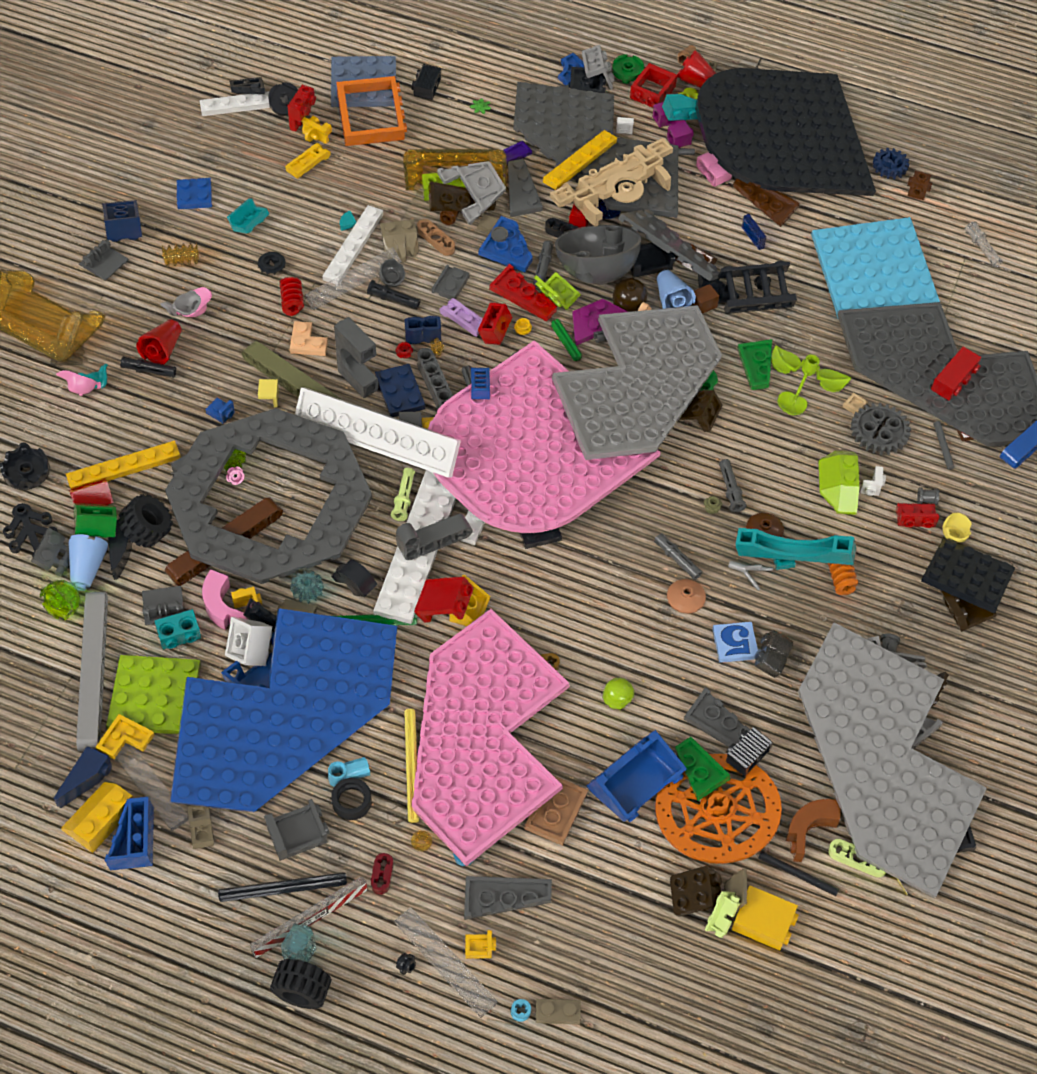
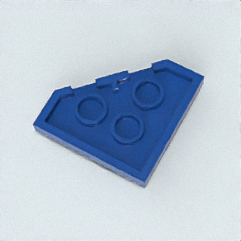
[478,216,533,273]

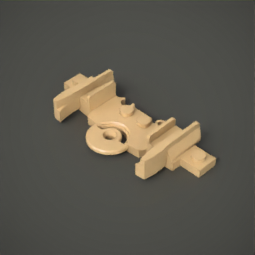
[550,138,673,227]

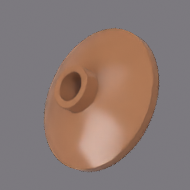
[667,579,706,614]

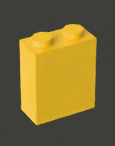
[732,885,799,951]

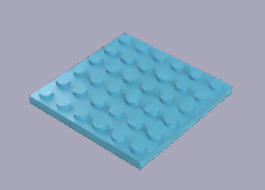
[811,217,940,318]

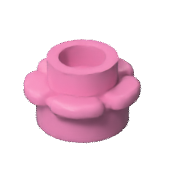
[226,467,245,485]

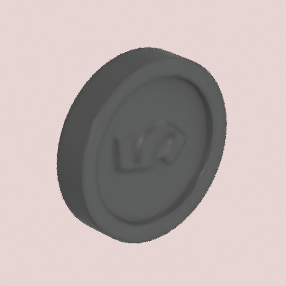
[491,227,508,242]

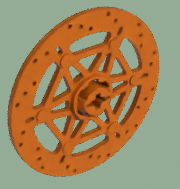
[655,754,782,864]

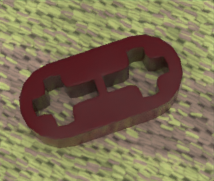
[371,853,394,895]

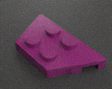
[572,298,628,346]

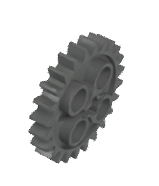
[850,402,911,455]

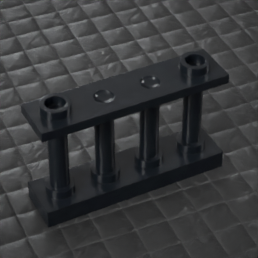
[718,261,797,314]

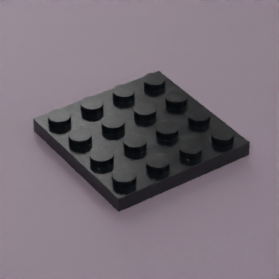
[921,537,1015,614]

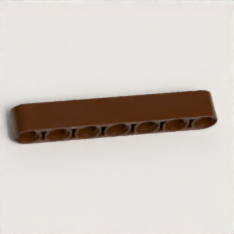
[165,497,283,586]

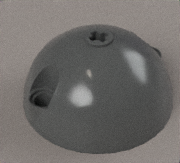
[555,225,641,285]

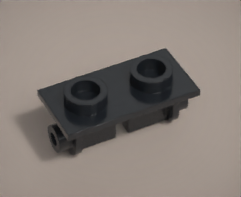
[243,598,277,634]

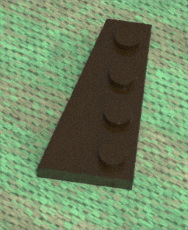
[428,181,496,211]

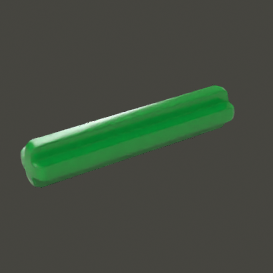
[551,319,582,362]

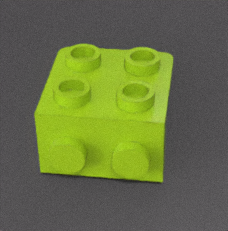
[534,272,581,310]

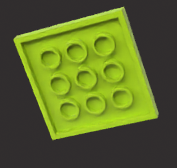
[106,655,201,735]

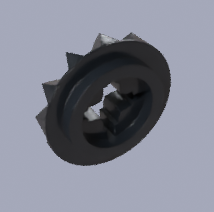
[258,252,286,275]

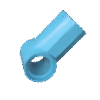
[328,757,370,787]

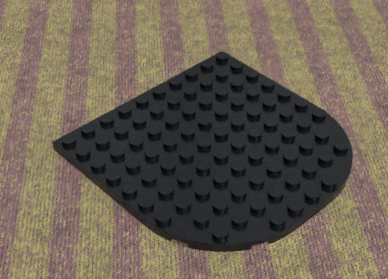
[696,68,876,196]

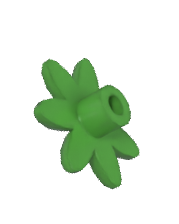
[470,98,491,114]

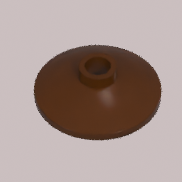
[746,513,784,537]

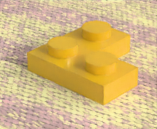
[96,714,155,759]

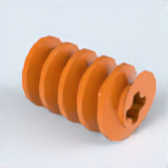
[828,563,858,595]

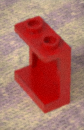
[414,576,474,623]

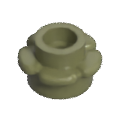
[704,496,722,514]

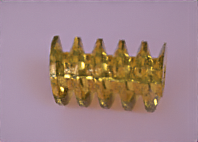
[162,242,199,267]

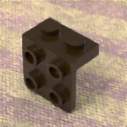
[670,865,722,917]

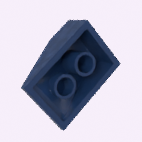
[102,200,142,242]

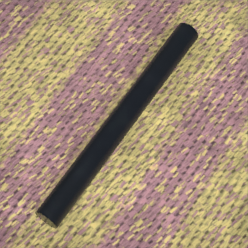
[758,851,839,896]

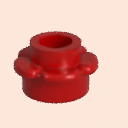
[395,342,413,359]

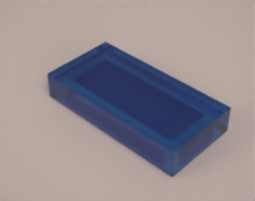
[742,214,767,250]

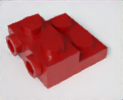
[288,84,316,132]

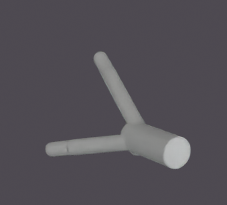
[728,561,773,591]

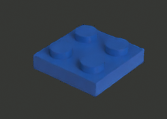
[177,178,212,210]

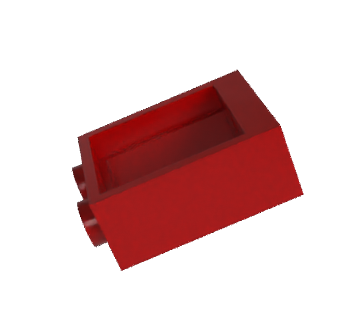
[630,63,677,108]

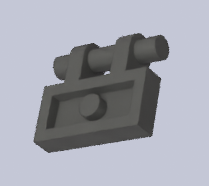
[31,528,69,576]

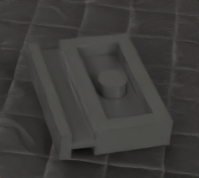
[432,265,470,300]

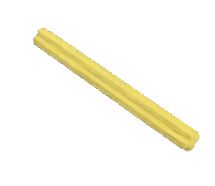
[404,709,419,823]

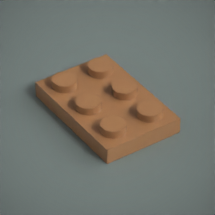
[524,775,588,846]

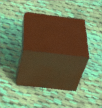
[692,284,719,314]

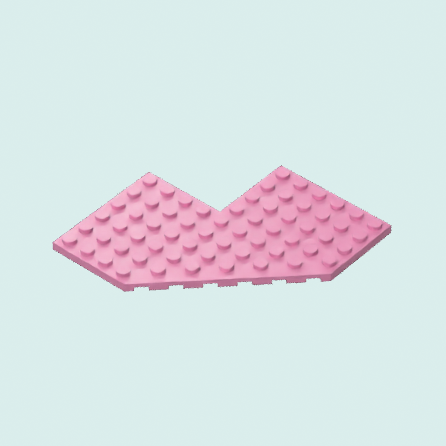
[412,609,570,866]

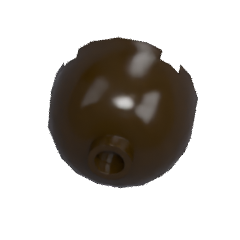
[612,278,647,312]

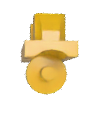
[301,116,332,144]

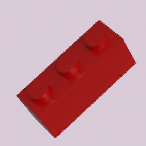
[931,346,982,401]

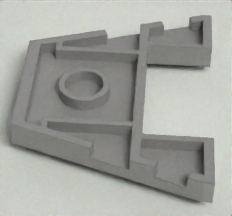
[437,161,506,225]

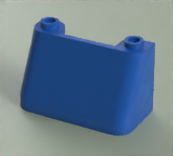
[586,730,687,822]

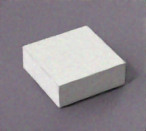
[616,117,634,134]

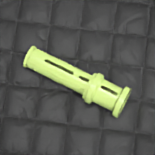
[391,468,415,521]

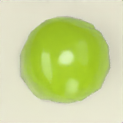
[602,677,635,709]

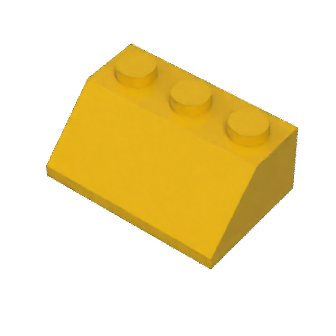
[61,782,133,853]

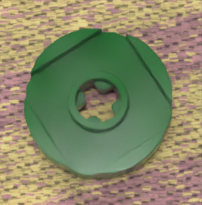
[612,54,644,84]

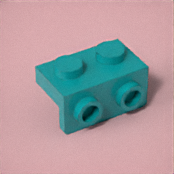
[227,198,269,234]

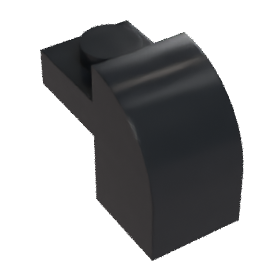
[331,559,377,597]

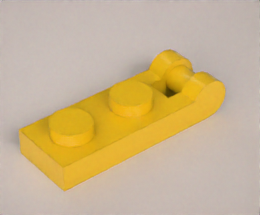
[285,143,331,179]

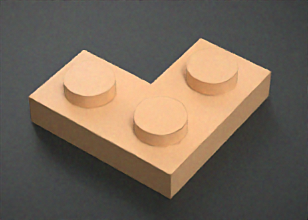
[290,321,328,356]

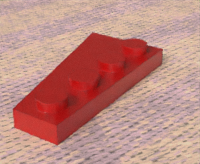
[489,264,557,322]

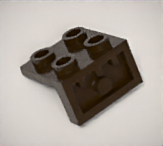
[679,390,723,432]
[941,591,997,632]

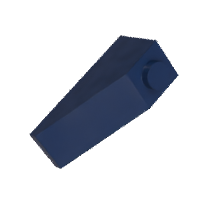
[54,746,112,808]

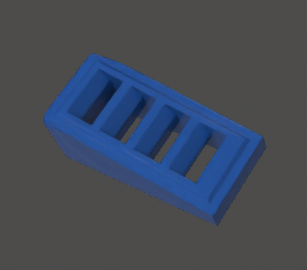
[471,368,490,399]

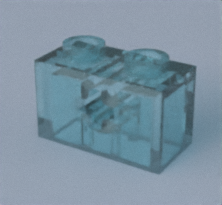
[281,923,316,962]

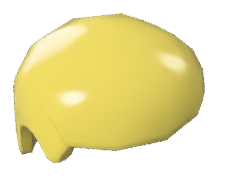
[942,513,972,543]

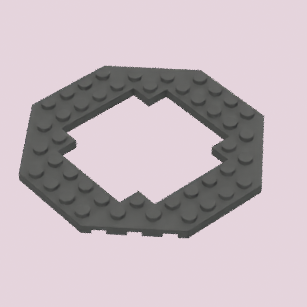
[165,408,372,584]

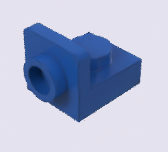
[205,398,235,424]

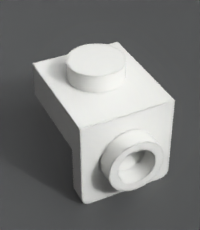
[860,466,886,496]

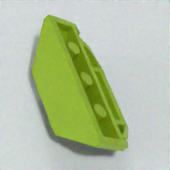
[818,450,860,515]

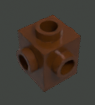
[907,170,933,200]

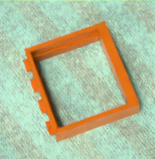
[336,76,407,146]

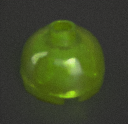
[40,580,81,620]

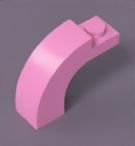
[202,570,249,630]

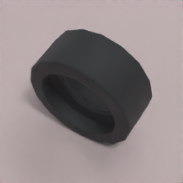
[331,778,372,820]

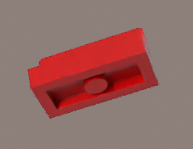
[69,479,113,505]

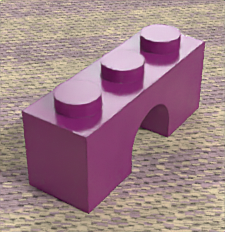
[652,102,694,148]

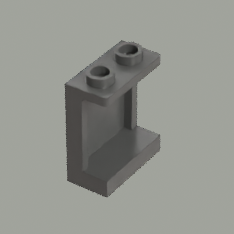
[264,799,330,861]

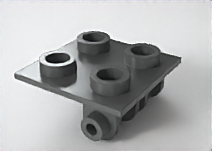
[79,239,129,281]
[142,586,184,625]

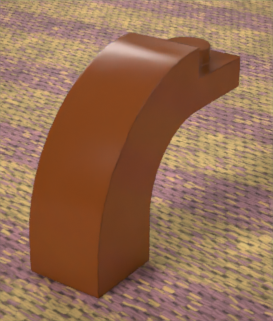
[786,799,841,863]

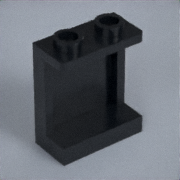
[630,242,676,278]

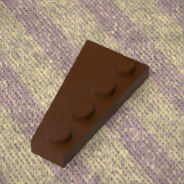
[733,179,799,227]

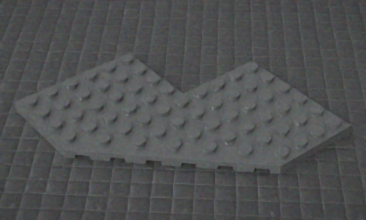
[513,82,678,218]
[837,302,1037,447]

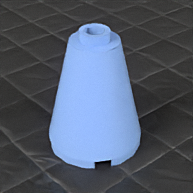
[657,270,696,309]
[69,534,108,591]

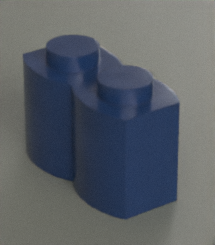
[404,316,441,344]

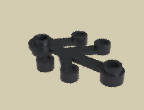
[3,503,58,557]

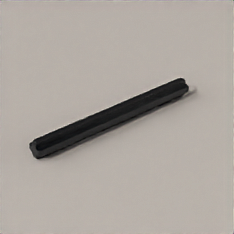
[218,872,347,902]

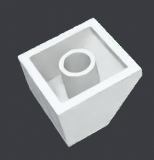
[225,617,272,666]

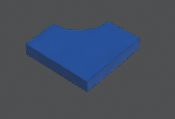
[558,53,584,87]

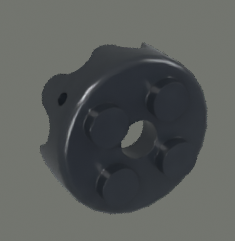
[0,442,50,490]

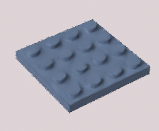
[331,56,396,107]

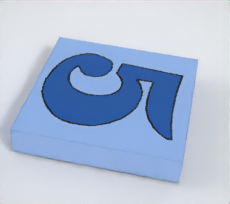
[712,622,759,663]

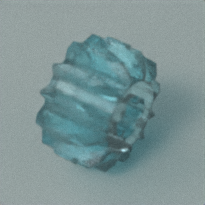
[290,570,324,604]

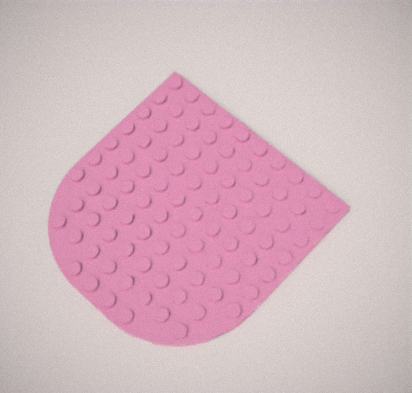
[428,341,660,533]

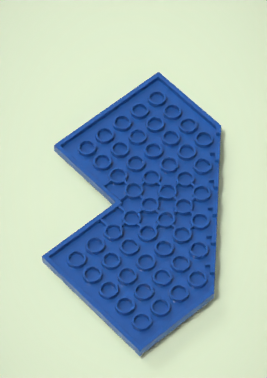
[170,608,397,813]

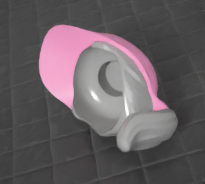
[160,287,212,318]

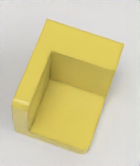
[258,379,279,407]

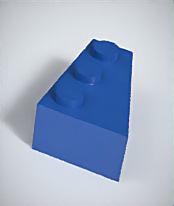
[104,797,154,870]

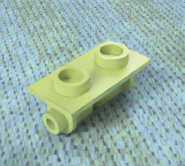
[705,891,740,938]

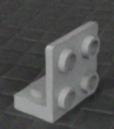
[582,45,615,90]

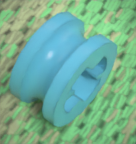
[511,999,531,1022]

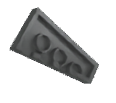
[508,159,543,217]
[464,876,552,920]

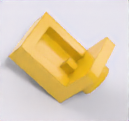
[231,587,263,609]
[465,930,496,959]

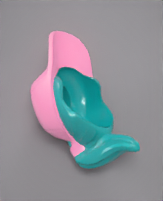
[56,364,108,396]

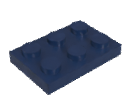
[375,364,425,417]

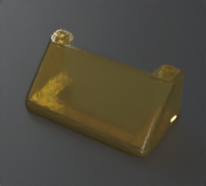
[403,149,507,191]
[0,269,106,361]

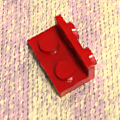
[896,503,939,528]

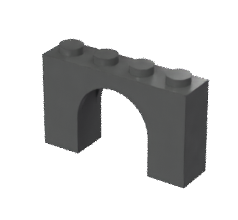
[334,317,378,398]

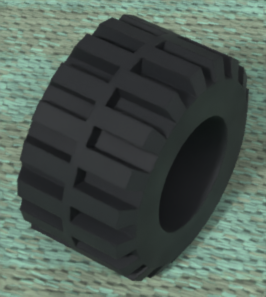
[118,494,173,548]
[270,959,332,1009]

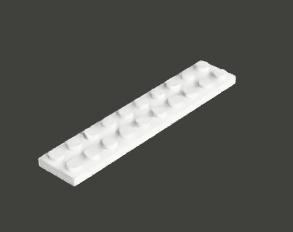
[295,387,461,478]
[373,470,456,624]

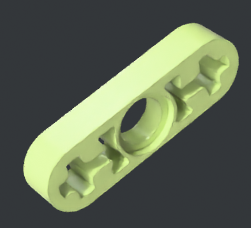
[828,839,886,877]

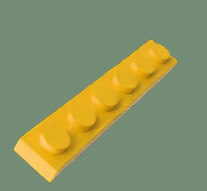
[543,130,617,190]
[66,440,181,489]

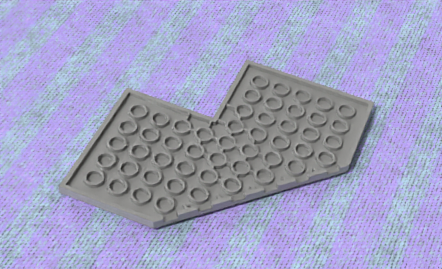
[552,305,722,460]
[798,623,987,898]

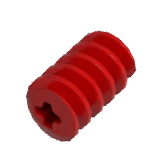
[279,277,304,316]

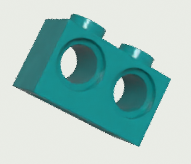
[154,609,201,650]

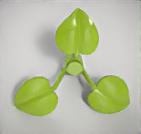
[771,345,851,415]

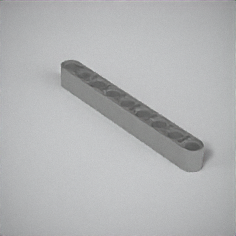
[76,591,108,752]

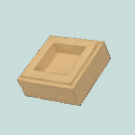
[843,392,868,414]

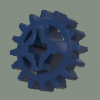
[873,148,910,179]

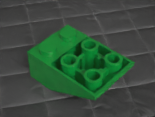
[73,503,117,538]

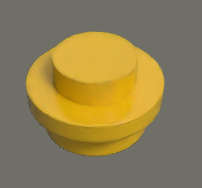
[514,318,532,335]

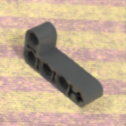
[396,514,473,560]

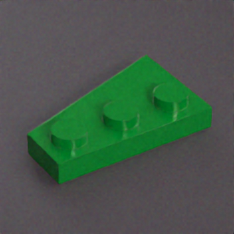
[737,339,772,390]
[675,736,730,801]

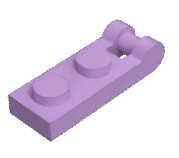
[439,298,483,337]

